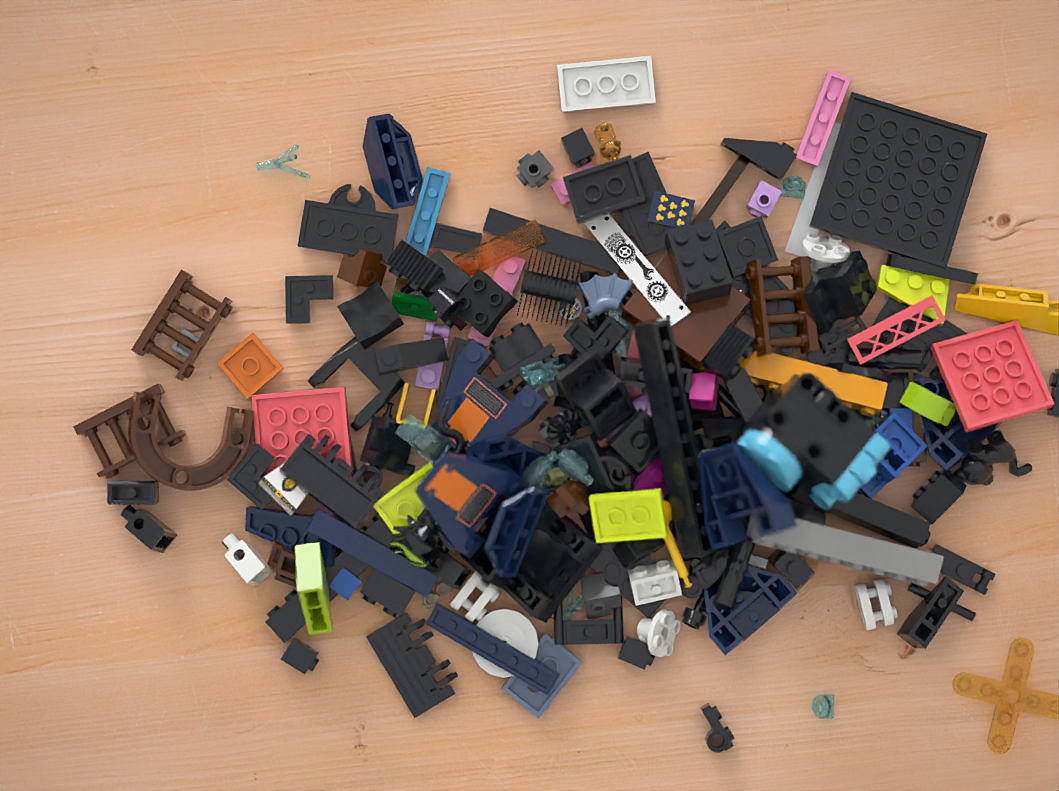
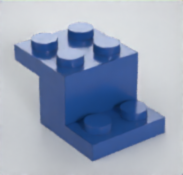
[858,412,927,499]

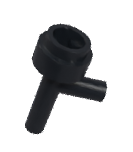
[682,590,707,630]

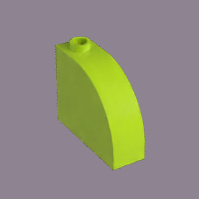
[295,543,333,635]

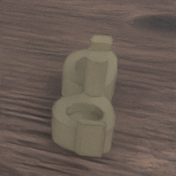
[529,370,555,403]
[422,582,452,609]

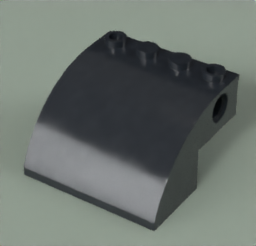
[460,487,604,623]

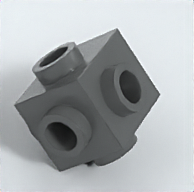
[516,150,554,188]

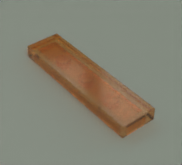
[452,219,546,277]

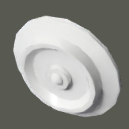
[472,609,539,678]

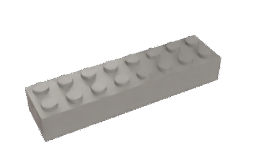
[746,513,944,586]

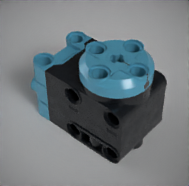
[737,372,890,510]

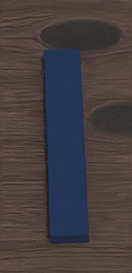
[306,508,438,597]
[426,603,560,695]

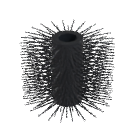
[517,248,582,328]

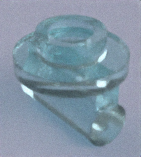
[780,175,806,199]
[812,694,834,719]

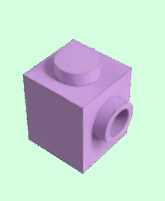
[746,180,782,218]

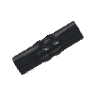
[849,347,921,370]
[713,536,756,608]

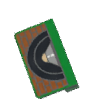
[391,278,438,321]

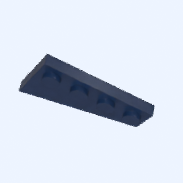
[245,506,335,567]

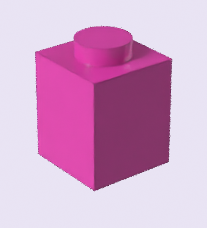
[689,371,719,410]

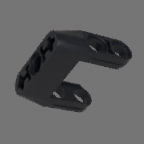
[307,336,405,432]

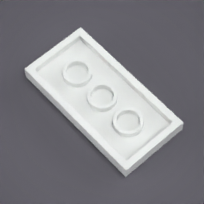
[557,56,656,113]

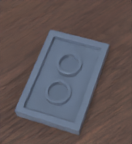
[501,633,583,718]

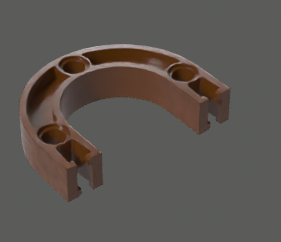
[128,392,254,491]

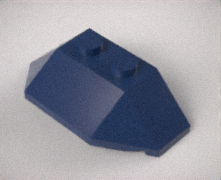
[362,113,423,210]
[485,487,550,577]

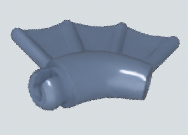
[578,273,633,319]

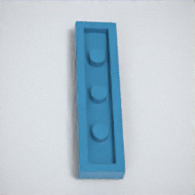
[406,167,451,256]

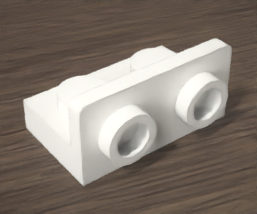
[628,560,682,606]

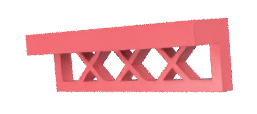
[847,295,946,365]

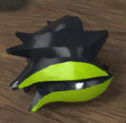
[390,514,443,567]

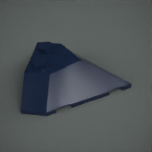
[913,373,1002,472]
[466,434,556,519]
[700,557,798,655]

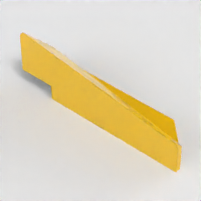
[955,283,1059,336]

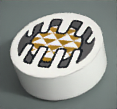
[558,298,582,320]

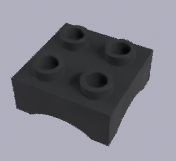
[457,269,518,338]
[337,281,404,350]

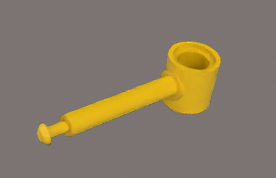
[663,500,693,588]

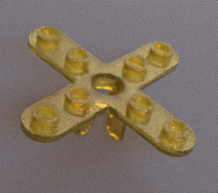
[953,638,1059,754]

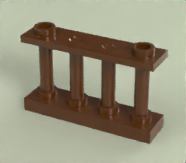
[746,256,819,357]
[131,270,233,381]
[73,384,186,479]

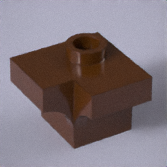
[337,249,387,287]
[546,478,591,518]
[267,542,298,587]

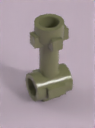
[535,467,568,495]

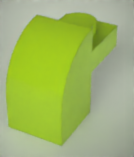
[900,381,956,426]

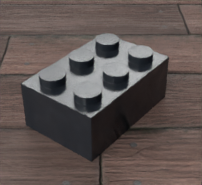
[563,155,646,224]
[664,220,733,305]

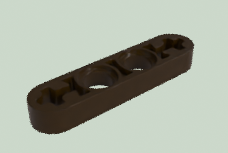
[692,155,749,224]

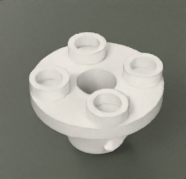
[802,233,850,273]
[637,609,681,657]

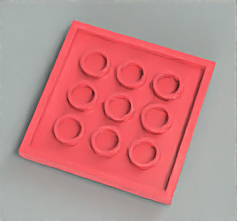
[930,320,1054,432]
[251,387,354,478]

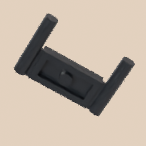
[553,596,624,645]

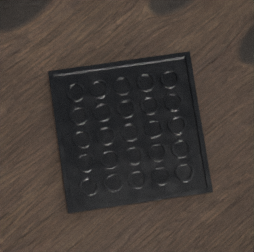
[809,92,988,269]

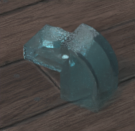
[395,413,449,465]

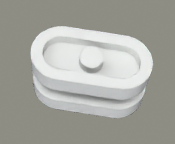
[450,571,501,622]
[854,578,898,631]

